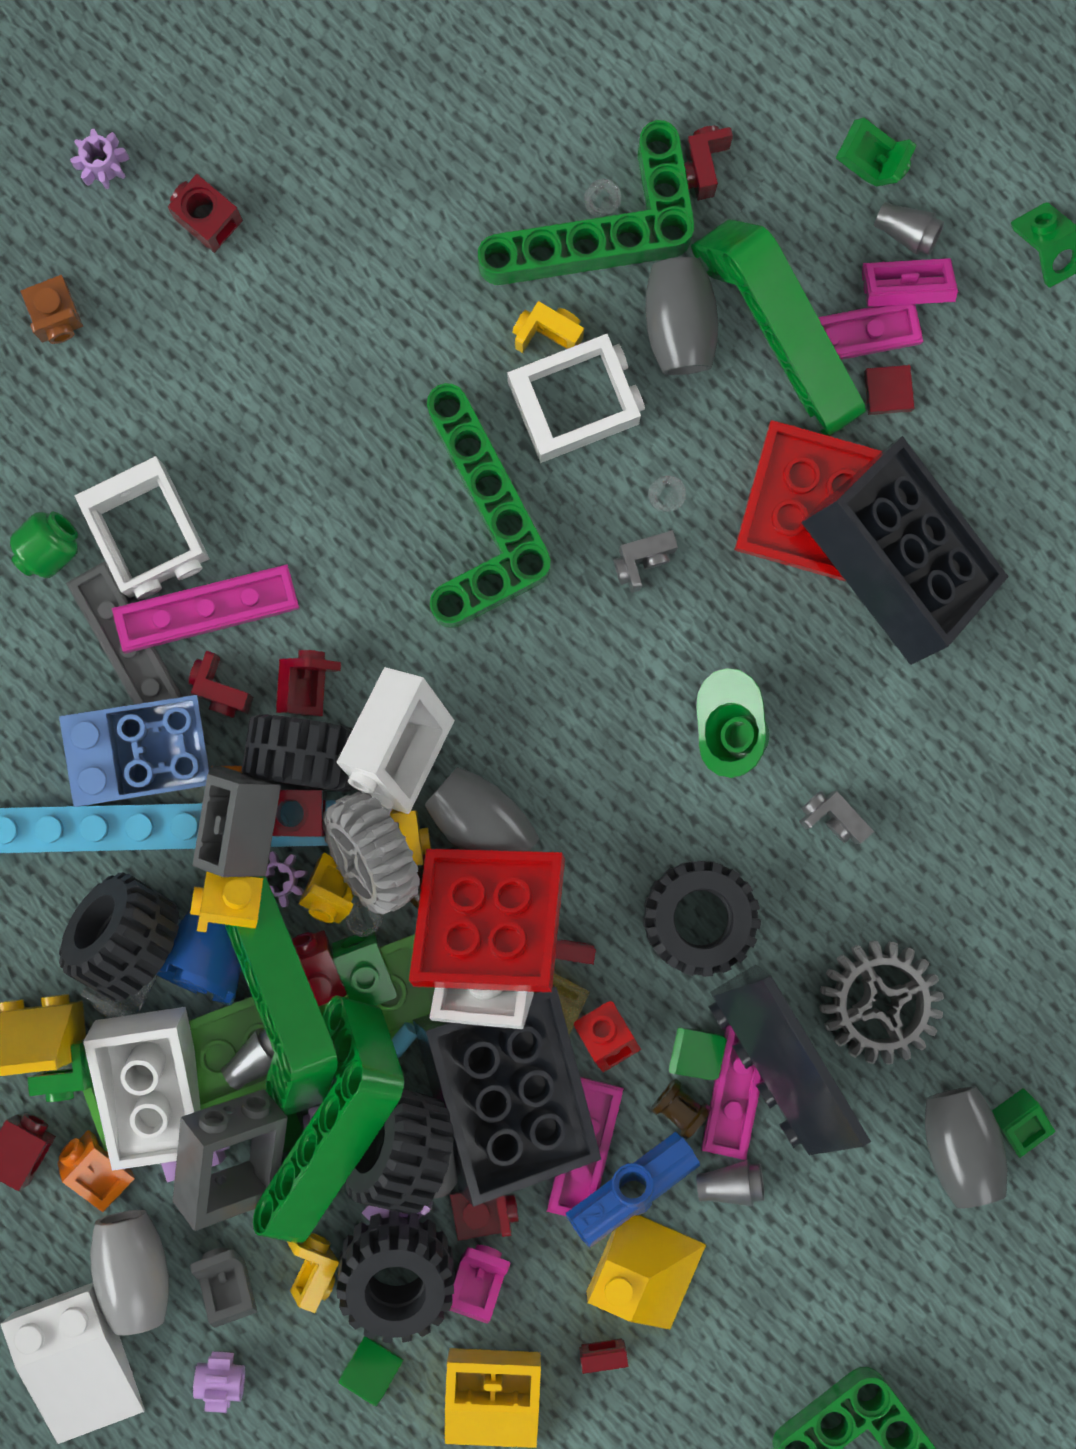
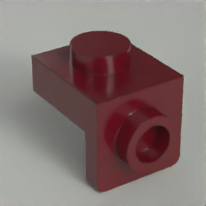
[684,125,733,201]
[276,650,341,717]
[189,651,254,718]
[292,930,347,1006]

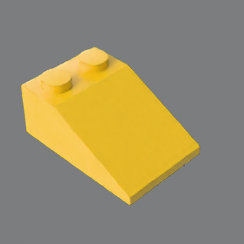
[0,994,86,1076]

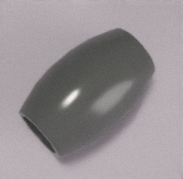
[645,257,719,375]
[425,767,540,851]
[925,1086,1008,1208]

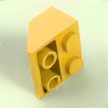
[445,1348,541,1448]

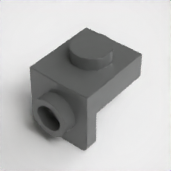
[190,1248,258,1328]

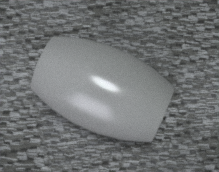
[90,1210,169,1335]

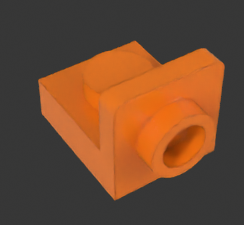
[57,1130,135,1212]

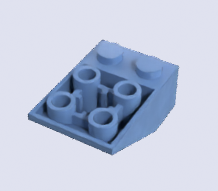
[59,695,209,807]

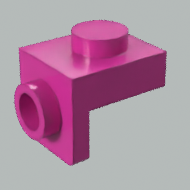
[450,1245,511,1324]

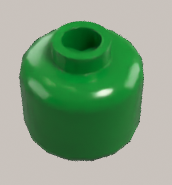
[10,511,78,578]

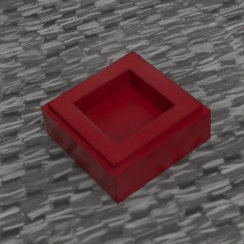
[864,365,915,415]
[555,939,596,965]
[579,1338,629,1374]

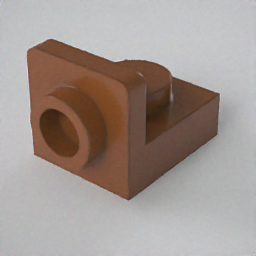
[20,275,84,344]

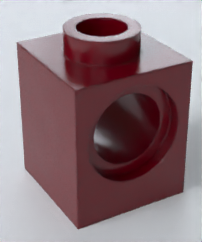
[168,174,243,253]
[272,790,327,837]
[0,1113,56,1192]

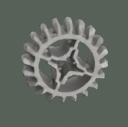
[322,791,420,915]
[819,941,944,1065]

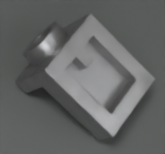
[614,530,678,593]
[799,791,874,844]

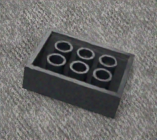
[801,436,1009,665]
[708,964,871,1155]
[412,985,601,1207]

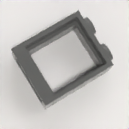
[173,1089,288,1231]

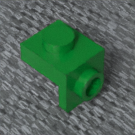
[835,118,917,187]
[27,1040,93,1102]

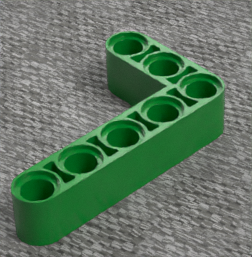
[478,120,694,285]
[691,219,866,436]
[427,383,551,628]
[224,876,338,1116]
[253,995,404,1244]
[772,1367,937,1449]

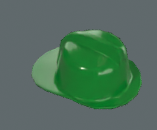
[696,668,770,778]

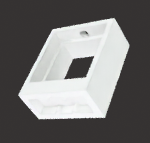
[507,333,645,463]
[74,456,210,600]
[336,667,455,814]

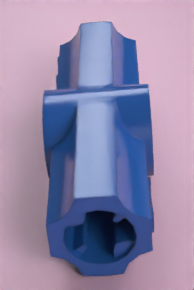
[566,1132,700,1249]

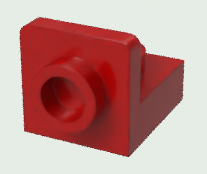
[574,1001,641,1073]

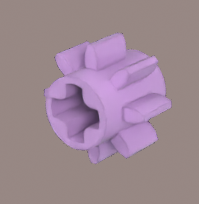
[70,129,129,189]
[266,851,308,907]
[193,1351,245,1413]

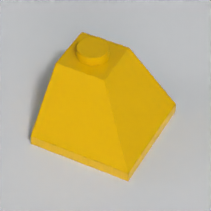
[586,1215,706,1330]

